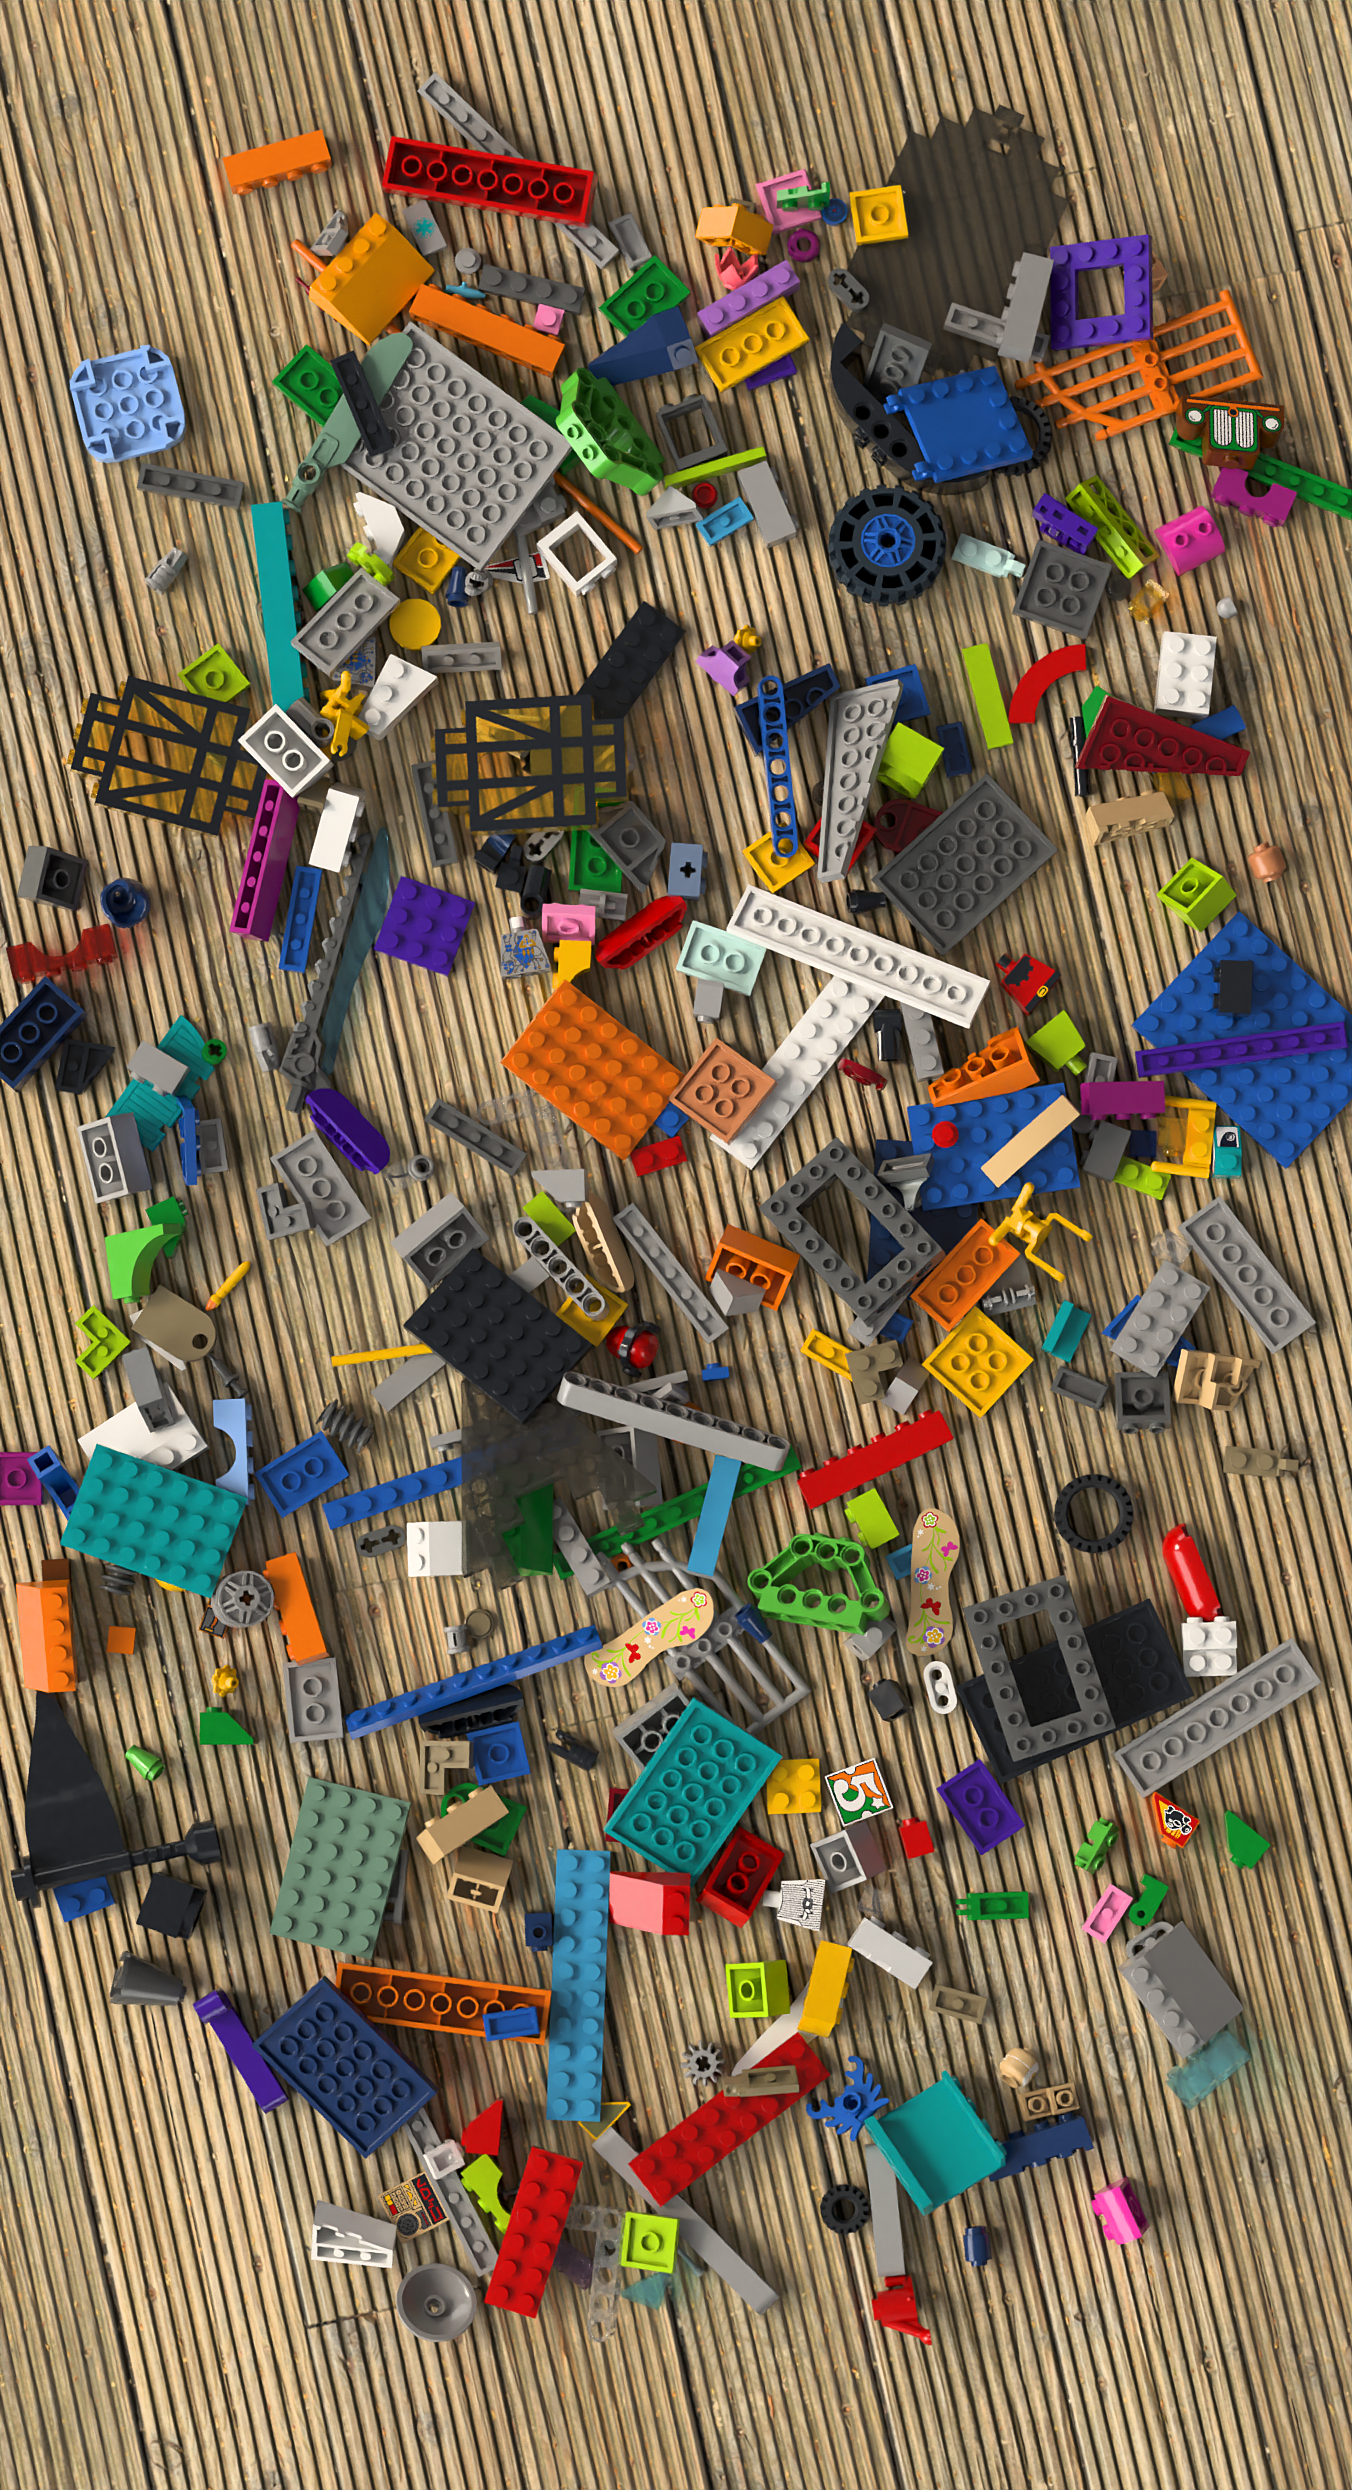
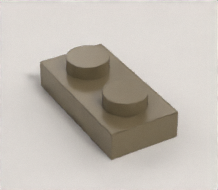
[928,1984,987,2024]

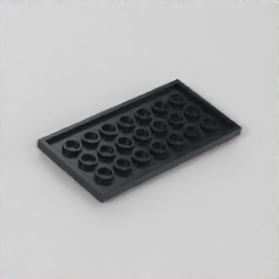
[956,1598,1195,1784]

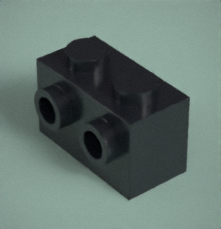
[1212,960,1253,1017]

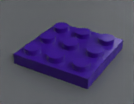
[374,876,475,977]

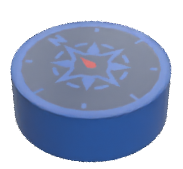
[821,198,848,226]

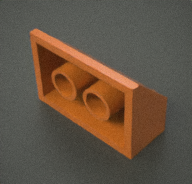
[704,1224,801,1311]

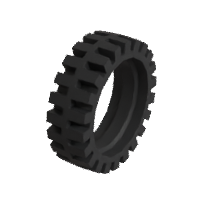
[993,396,1053,477]
[1054,1474,1134,1553]

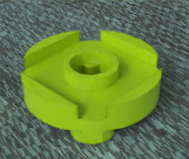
[346,542,395,587]

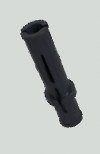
[1069,716,1092,797]

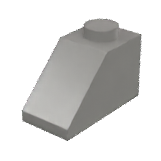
[693,979,724,1024]
[531,1169,589,1208]

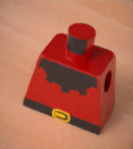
[995,953,1061,1016]

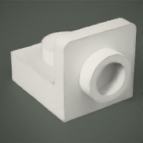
[423,2139,465,2179]

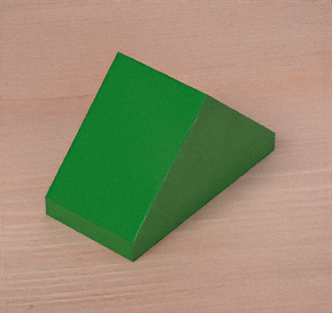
[302,562,354,612]

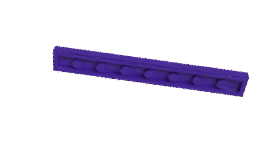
[1135,1021,1348,1078]

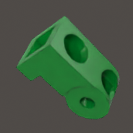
[1128,1873,1169,1926]

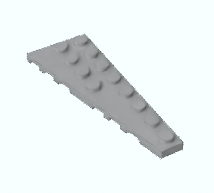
[817,679,903,883]

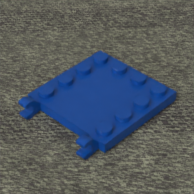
[883,366,1033,483]

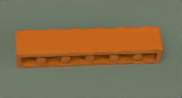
[409,284,565,379]

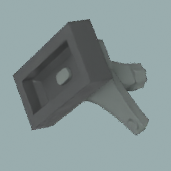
[877,1153,935,1212]

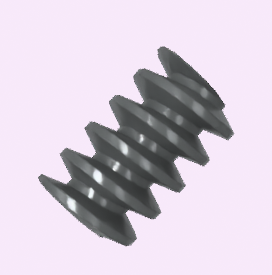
[315,1399,374,1454]
[98,1564,139,1596]

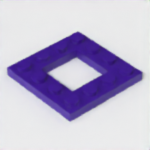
[1050,234,1153,351]

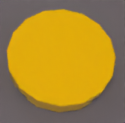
[389,598,441,651]

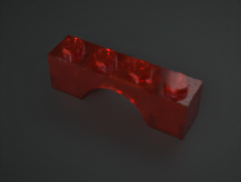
[6,923,118,984]

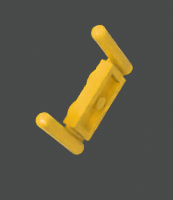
[1151,1095,1216,1179]

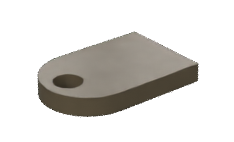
[131,1285,217,1362]

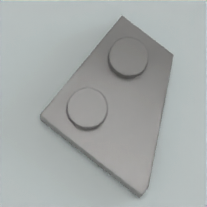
[310,209,349,256]

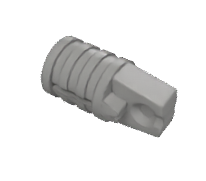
[144,548,188,595]
[248,1022,280,1072]

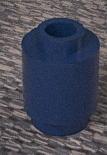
[963,2226,992,2266]

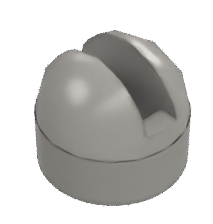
[1217,595,1238,618]

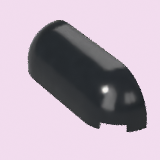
[418,1684,524,1739]

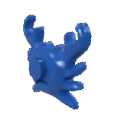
[806,2056,889,2141]

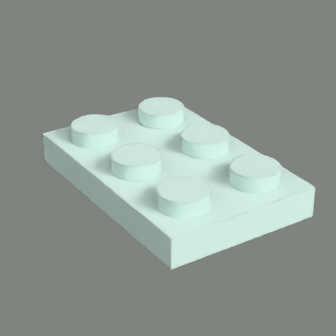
[676,920,767,996]

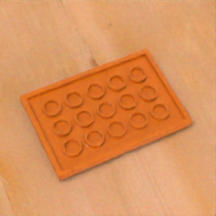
[500,979,686,1161]

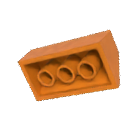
[16,1579,79,1693]

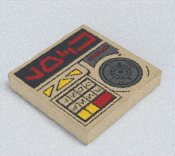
[378,2171,450,2244]

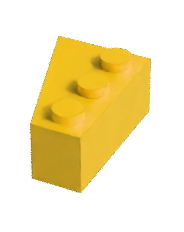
[796,1940,855,2038]

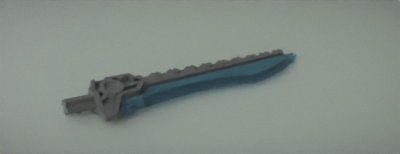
[279,827,390,1114]

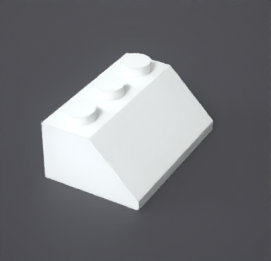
[238,704,334,798]

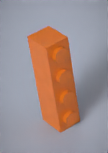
[222,129,332,195]
[263,1552,329,1666]

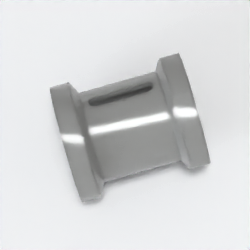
[443,1624,471,1655]

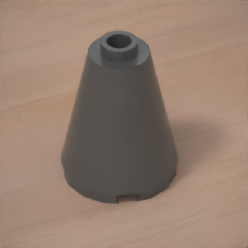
[109,1951,186,2006]

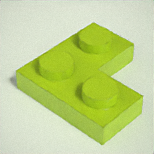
[75,1305,132,1380]

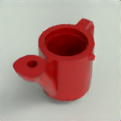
[871,2275,932,2346]

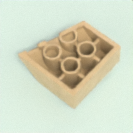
[1085,790,1174,846]

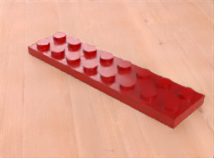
[627,2032,831,2207]

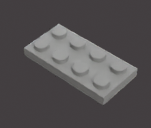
[291,568,401,677]
[270,1130,372,1247]
[1110,1260,1211,1378]

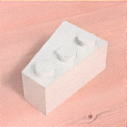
[847,1916,933,1989]
[311,2199,397,2268]

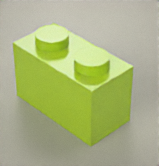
[844,1488,900,1550]

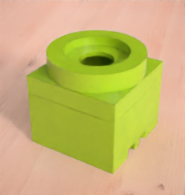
[876,722,944,799]

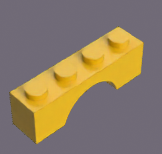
[552,940,592,989]

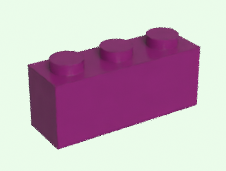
[1080,1081,1165,1120]

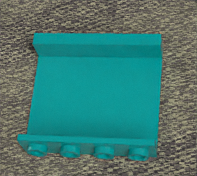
[864,2070,1007,2216]

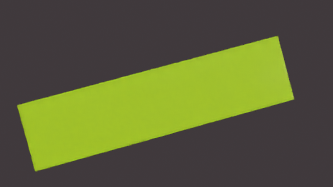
[664,446,766,489]
[962,643,1014,751]

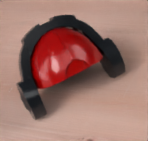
[606,1321,662,1379]

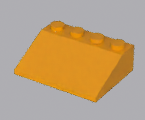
[309,212,435,346]

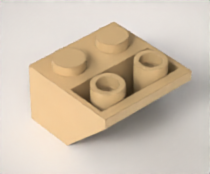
[446,1846,514,1913]

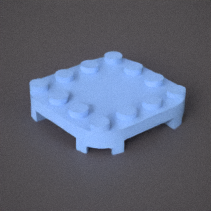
[70,345,186,463]

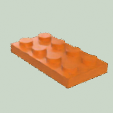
[910,1218,1021,1332]

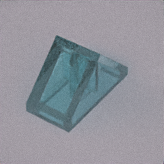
[620,2272,671,2310]

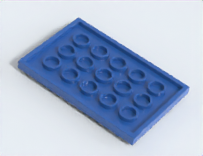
[907,1083,1080,1212]

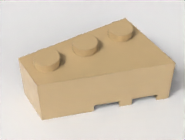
[416,1786,509,1865]

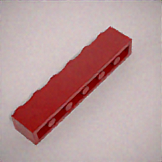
[796,1408,954,1511]

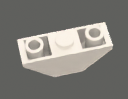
[353,492,405,569]

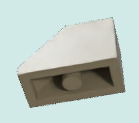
[297,776,334,816]

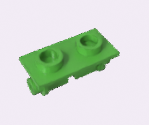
[1074,1817,1120,1875]

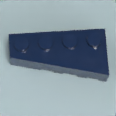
[733,663,841,757]
[988,2111,1094,2182]

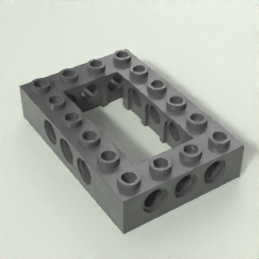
[759,1137,946,1327]
[962,1575,1116,1762]

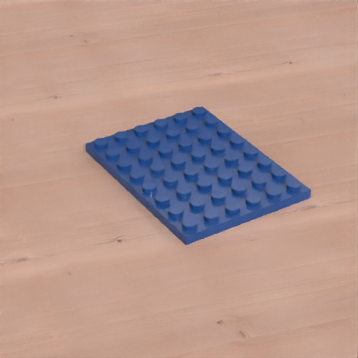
[1131,911,1352,1169]

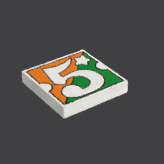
[824,1758,893,1827]

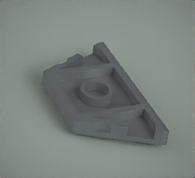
[578,801,666,894]

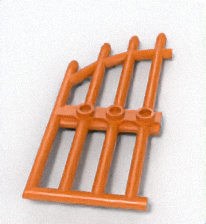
[1014,289,1264,441]

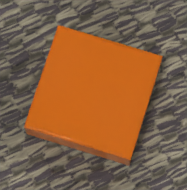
[106,1625,137,1655]

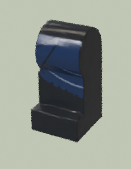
[473,829,519,875]

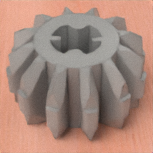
[680,2040,726,2086]

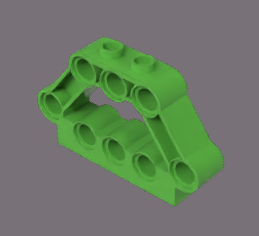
[556,367,666,496]
[748,1533,890,1635]

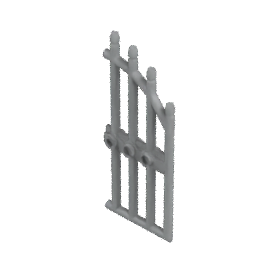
[595,1538,812,1736]

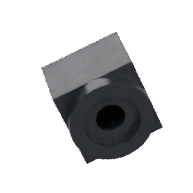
[136,1871,207,1941]

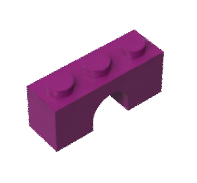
[1210,467,1297,527]

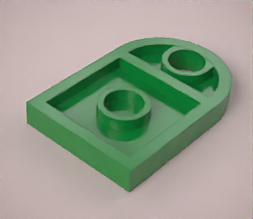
[441,1783,527,1856]

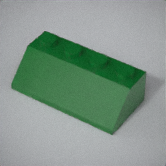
[494,1465,554,1577]

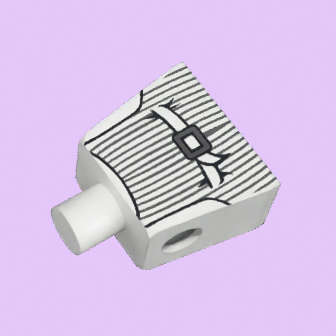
[762,1879,825,1931]

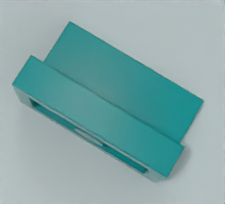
[1041,1300,1092,1363]

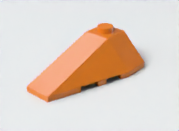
[927,1026,1040,1108]

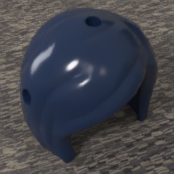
[100,877,151,929]

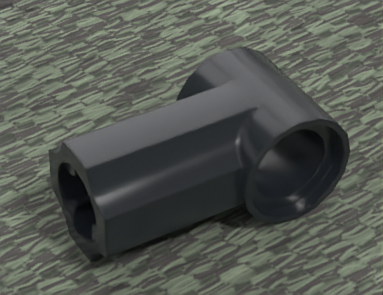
[520,865,552,920]
[873,1009,901,1062]

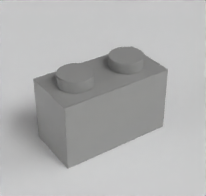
[127,1040,190,1098]

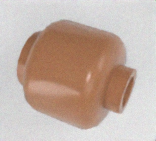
[1248,842,1286,883]

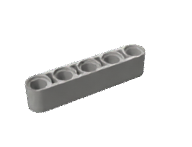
[513,1217,610,1321]
[865,2143,905,2277]

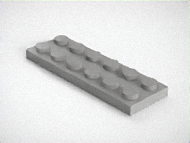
[1177,1196,1316,1355]

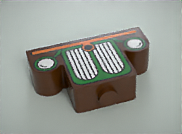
[1176,395,1285,470]

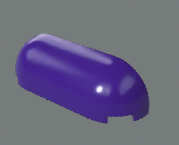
[306,1088,390,1174]

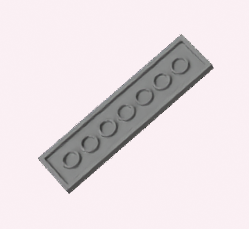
[1113,1638,1321,1799]

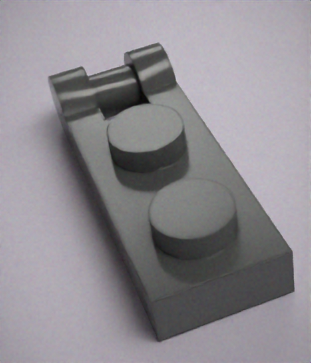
[382,1849,410,1925]

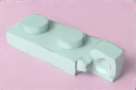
[952,533,1026,578]

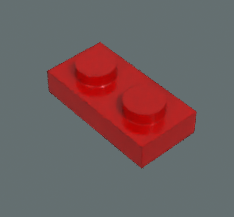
[630,1136,687,1178]

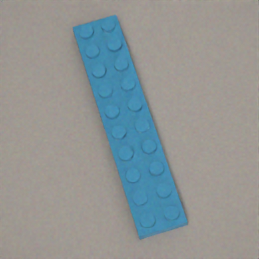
[546,1849,611,2122]

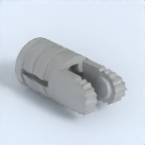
[464,569,493,596]

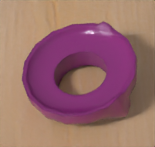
[787,228,821,263]

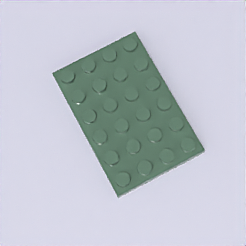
[269,1777,412,1960]

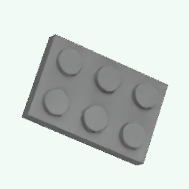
[282,1658,344,1743]

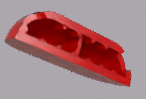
[595,895,687,970]
[1162,1523,1223,1623]

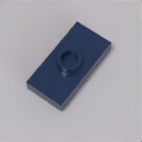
[936,721,973,779]

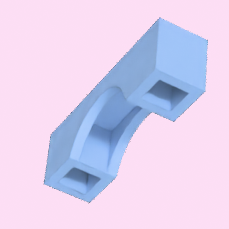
[213,1398,255,1506]

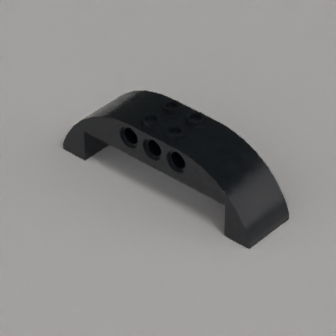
[829,323,990,495]

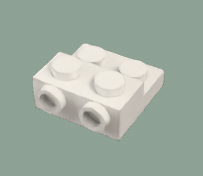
[1181,1616,1237,1677]

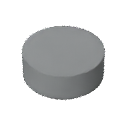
[1071,1108,1097,1135]

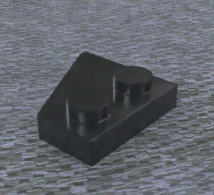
[55,1038,116,1095]

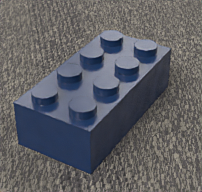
[0,976,88,1093]

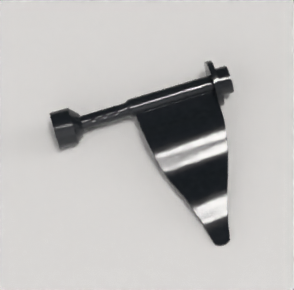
[11,1691,223,1909]

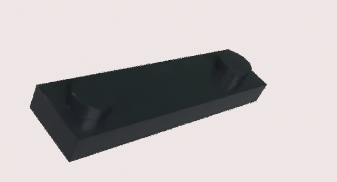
[330,350,395,459]

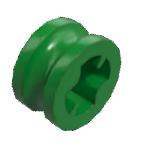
[201,1039,227,1065]

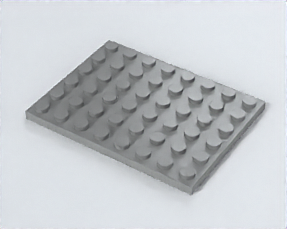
[340,322,573,571]

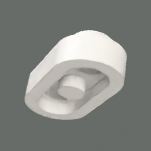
[923,1661,957,1714]

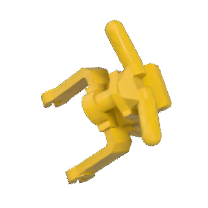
[319,671,370,761]
[989,1182,1093,1283]

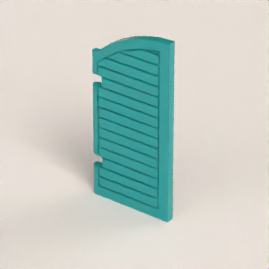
[105,1015,215,1152]

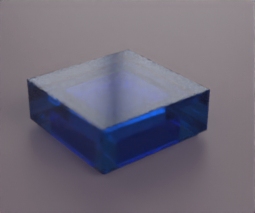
[1129,1130,1157,1158]

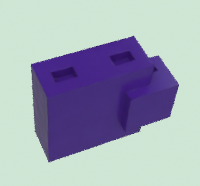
[1032,493,1098,556]

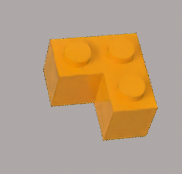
[695,203,774,256]

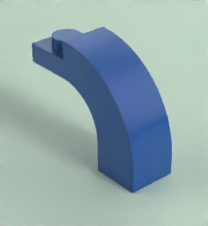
[27,1445,80,1521]

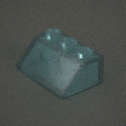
[1164,2030,1251,2110]

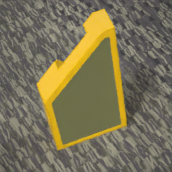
[577,2102,631,2140]

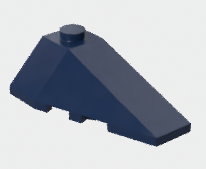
[588,306,699,386]

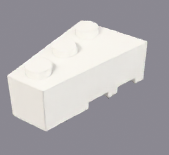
[358,654,439,741]
[309,782,367,873]

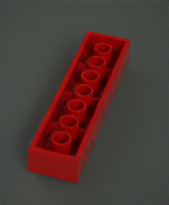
[382,136,598,228]

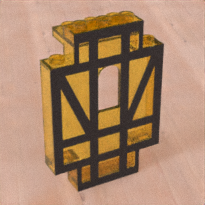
[66,676,267,838]
[430,694,629,836]

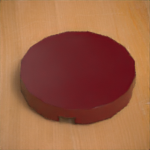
[837,1058,888,1091]

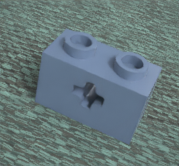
[668,843,708,901]

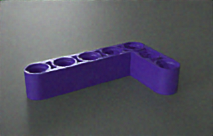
[193,1987,289,2114]

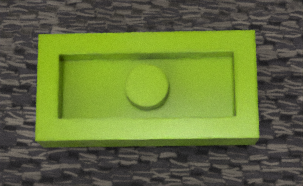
[1113,1155,1171,1201]

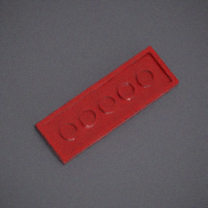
[484,2145,584,2319]

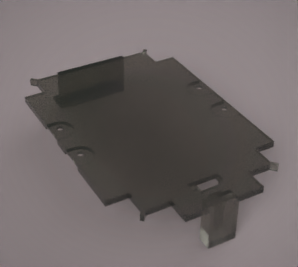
[840,104,1069,376]

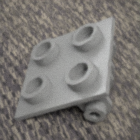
[981,1253,1037,1317]

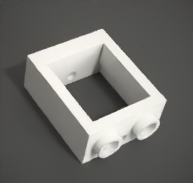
[537,511,617,597]

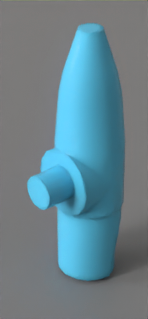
[445,282,486,299]

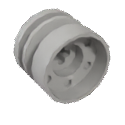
[211,1571,274,1628]

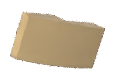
[1017,2082,1080,2121]

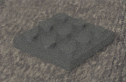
[1012,539,1112,640]

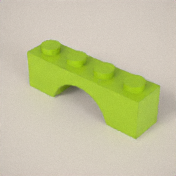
[460,2154,511,2235]

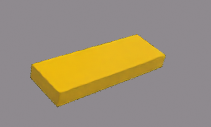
[800,1328,879,1382]

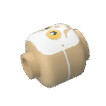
[999,2047,1039,2088]

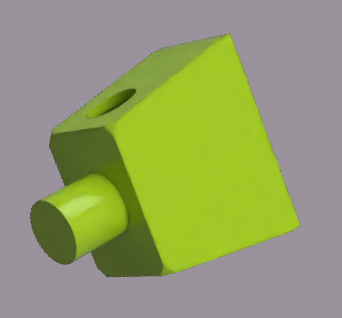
[1025,1010,1087,1076]

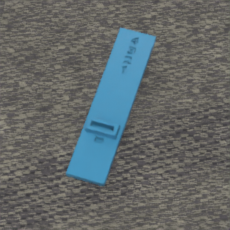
[687,1455,742,1577]

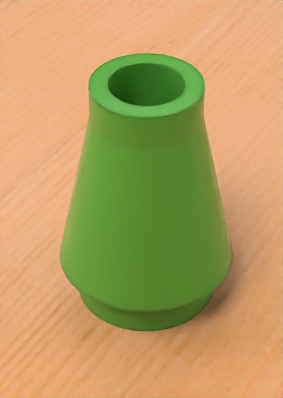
[125,1744,166,1782]

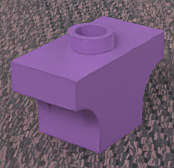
[695,640,752,696]

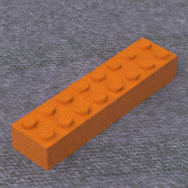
[335,1961,552,2045]

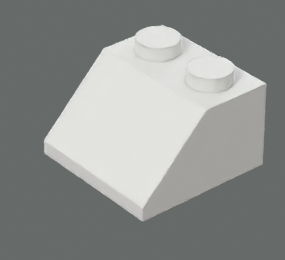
[407,1521,470,1577]

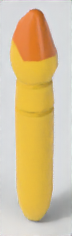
[205,1261,251,1311]

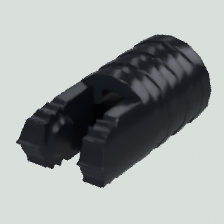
[547,1729,600,1773]

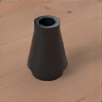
[846,889,886,915]

